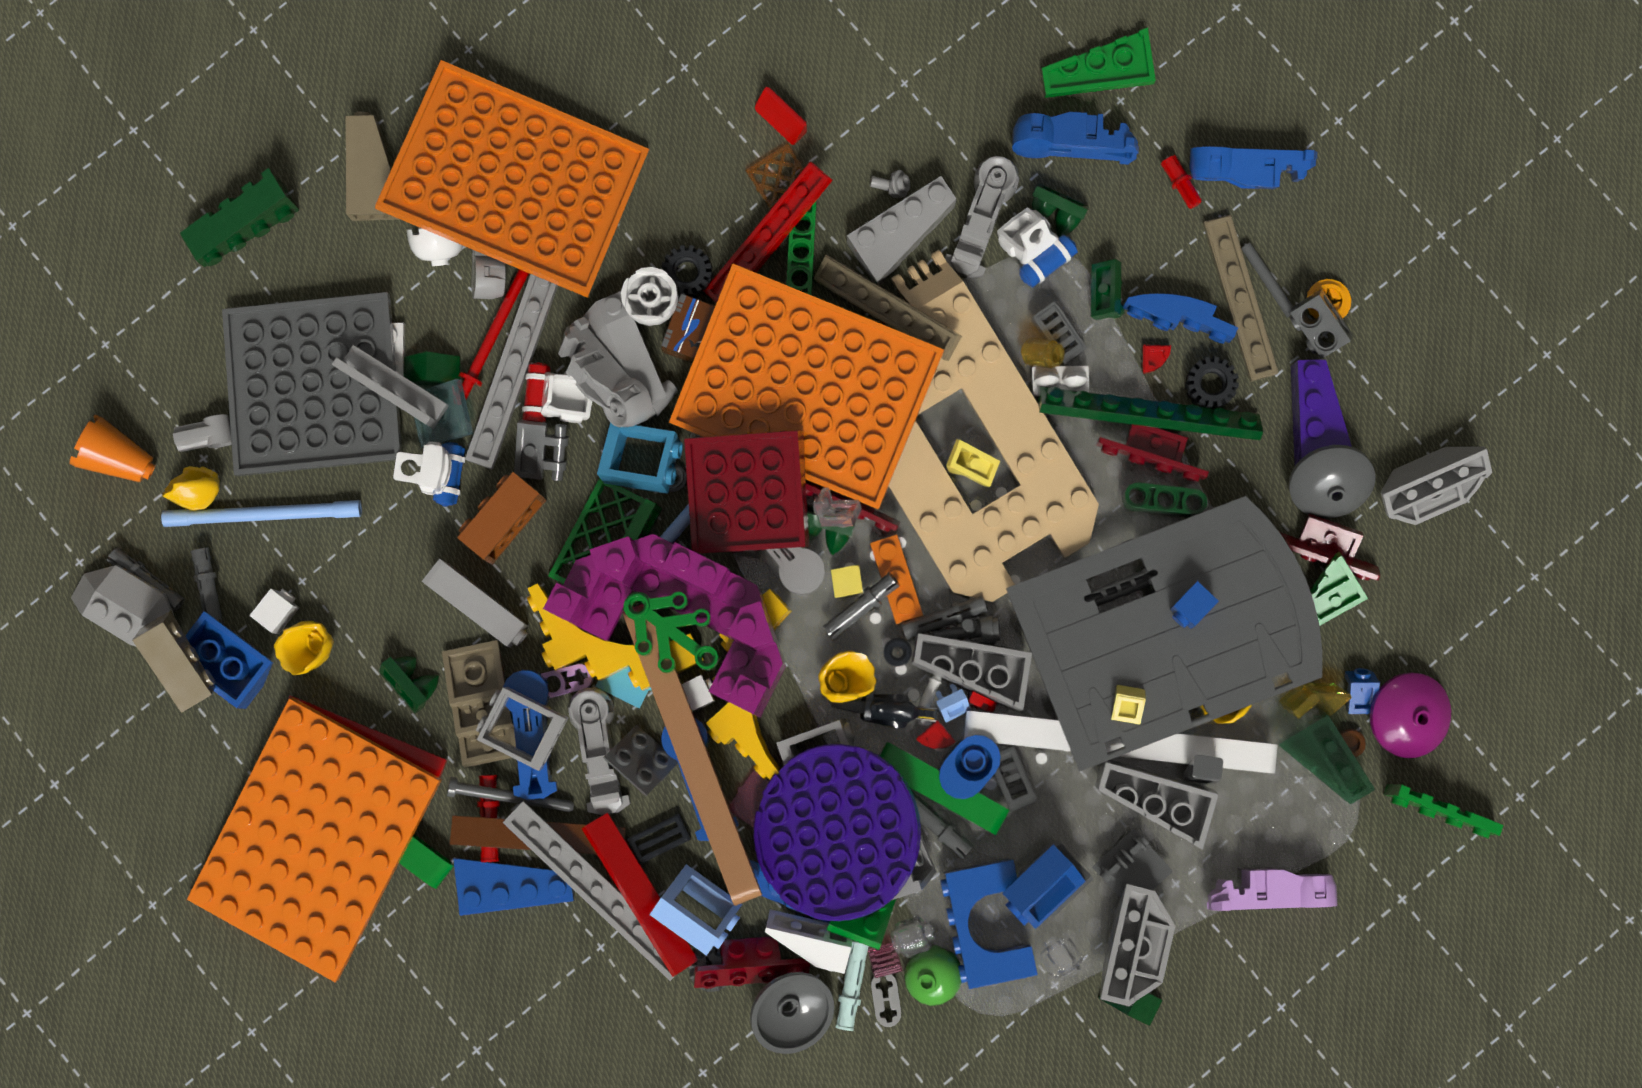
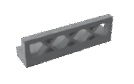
[332,345,449,429]

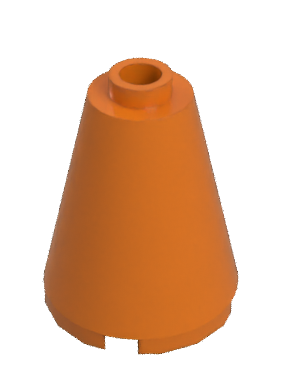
[70,415,156,482]

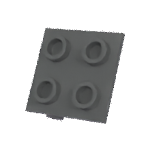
[603,725,678,796]
[1092,828,1173,898]

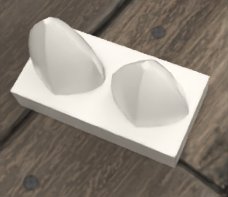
[1031,366,1089,397]

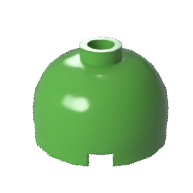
[904,945,961,1006]

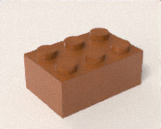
[457,472,547,565]

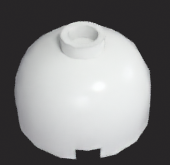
[406,227,463,266]
[621,267,678,326]

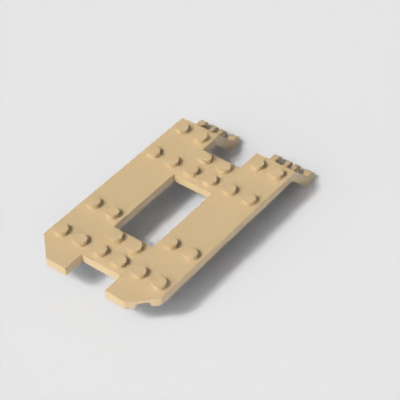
[842,250,1099,602]

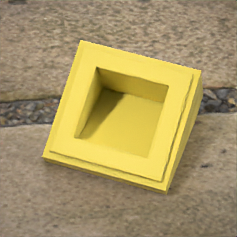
[831,565,863,598]
[1111,685,1146,724]

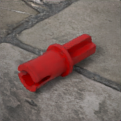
[1160,155,1202,209]

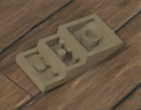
[442,640,516,768]

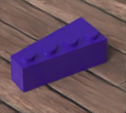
[1291,360,1352,465]

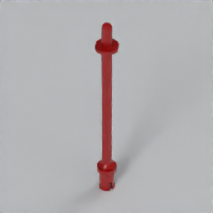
[454,269,529,406]

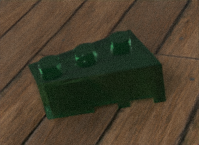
[1276,713,1375,805]

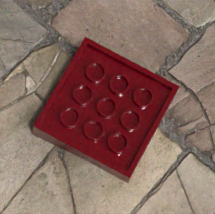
[684,431,810,554]

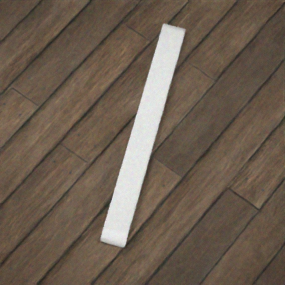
[964,711,1278,774]

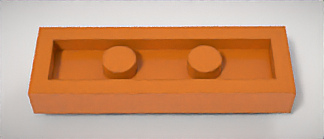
[870,535,923,625]

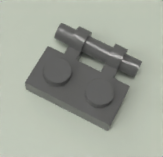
[514,420,569,481]

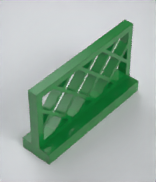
[548,478,662,584]

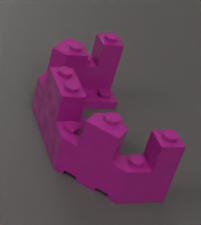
[543,534,786,718]

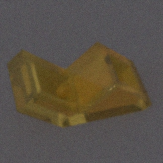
[1279,683,1352,719]

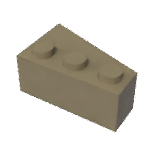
[132,610,215,713]

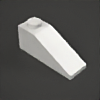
[765,909,852,974]

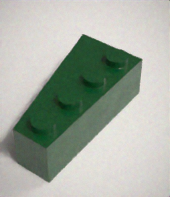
[180,168,299,267]

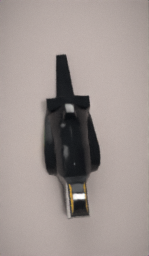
[831,694,937,728]

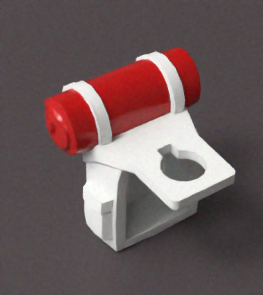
[522,362,592,423]

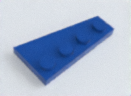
[453,858,575,916]

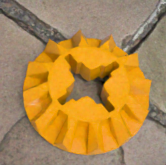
[1307,279,1351,319]

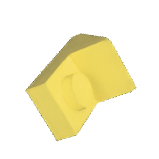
[946,439,1000,487]

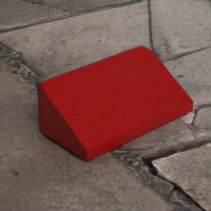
[755,87,807,145]

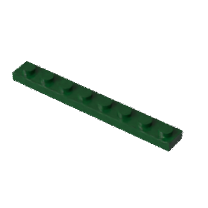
[1037,386,1264,440]

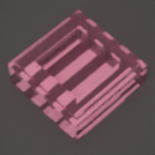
[868,942,903,978]

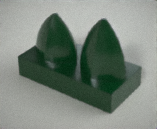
[1032,183,1089,237]
[1091,259,1125,320]
[807,504,857,555]
[379,656,439,714]

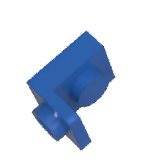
[1345,668,1380,714]

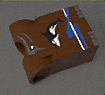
[661,294,715,363]

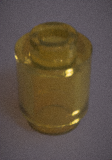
[1021,338,1065,369]

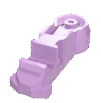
[1207,868,1337,911]

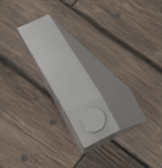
[583,291,667,404]

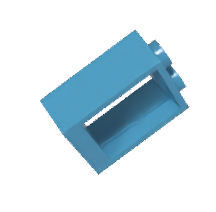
[597,422,683,494]

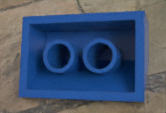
[185,611,273,709]

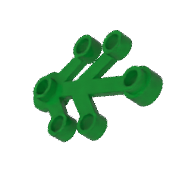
[624,592,719,673]

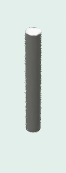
[1241,242,1293,318]

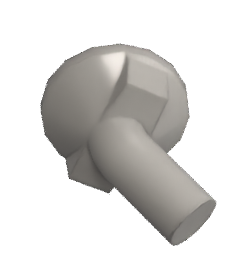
[869,170,910,198]

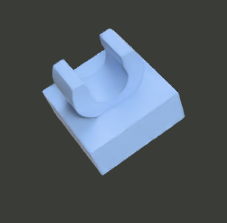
[936,684,971,723]

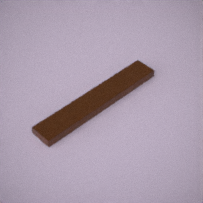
[450,815,625,854]

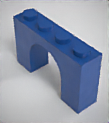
[940,859,1038,989]

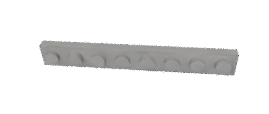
[465,274,558,470]
[503,801,674,981]

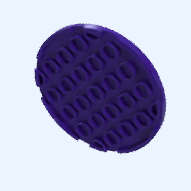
[754,744,921,921]

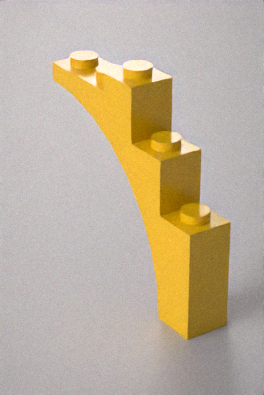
[527,583,704,691]
[706,589,792,780]

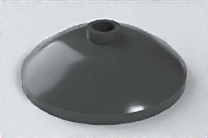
[1289,445,1375,518]
[750,972,834,1054]

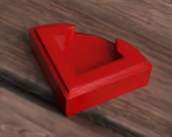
[1142,345,1171,374]
[968,691,997,713]
[916,720,956,749]

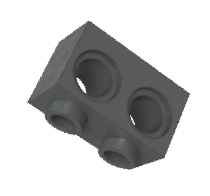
[1290,289,1353,359]

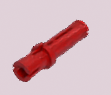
[477,775,500,862]

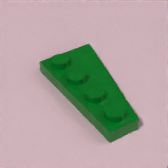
[1041,28,1156,98]
[1383,784,1504,839]

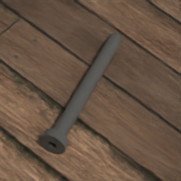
[447,777,574,812]

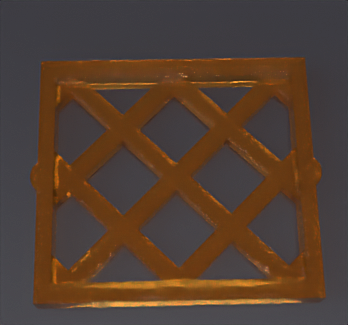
[745,144,804,209]

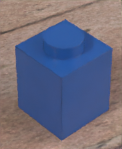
[1170,581,1219,629]

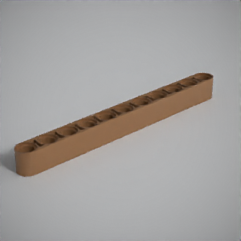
[623,604,762,906]

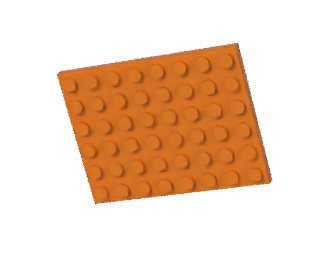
[375,60,649,298]
[669,264,945,509]
[187,697,442,982]

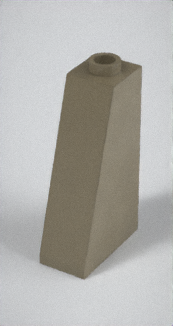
[346,112,401,221]

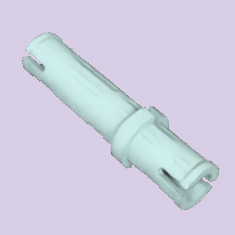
[835,941,869,1031]

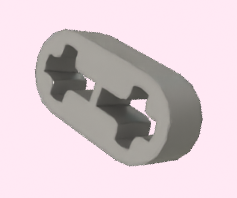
[871,971,901,1027]

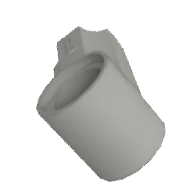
[173,414,232,452]

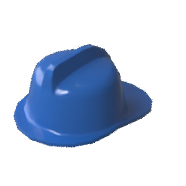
[939,735,1001,799]

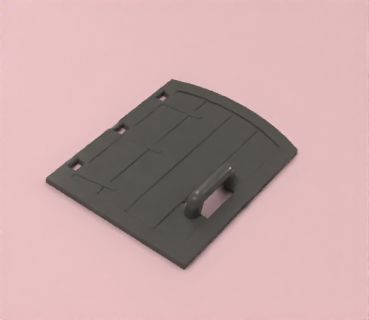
[1006,496,1322,772]

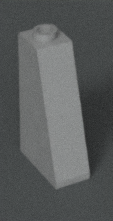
[422,559,528,648]

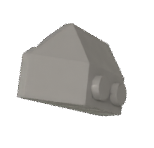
[1381,447,1492,525]
[71,565,174,646]
[1100,884,1175,1006]

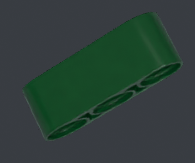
[1121,482,1207,517]

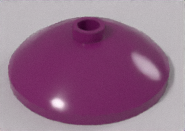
[1370,672,1451,758]

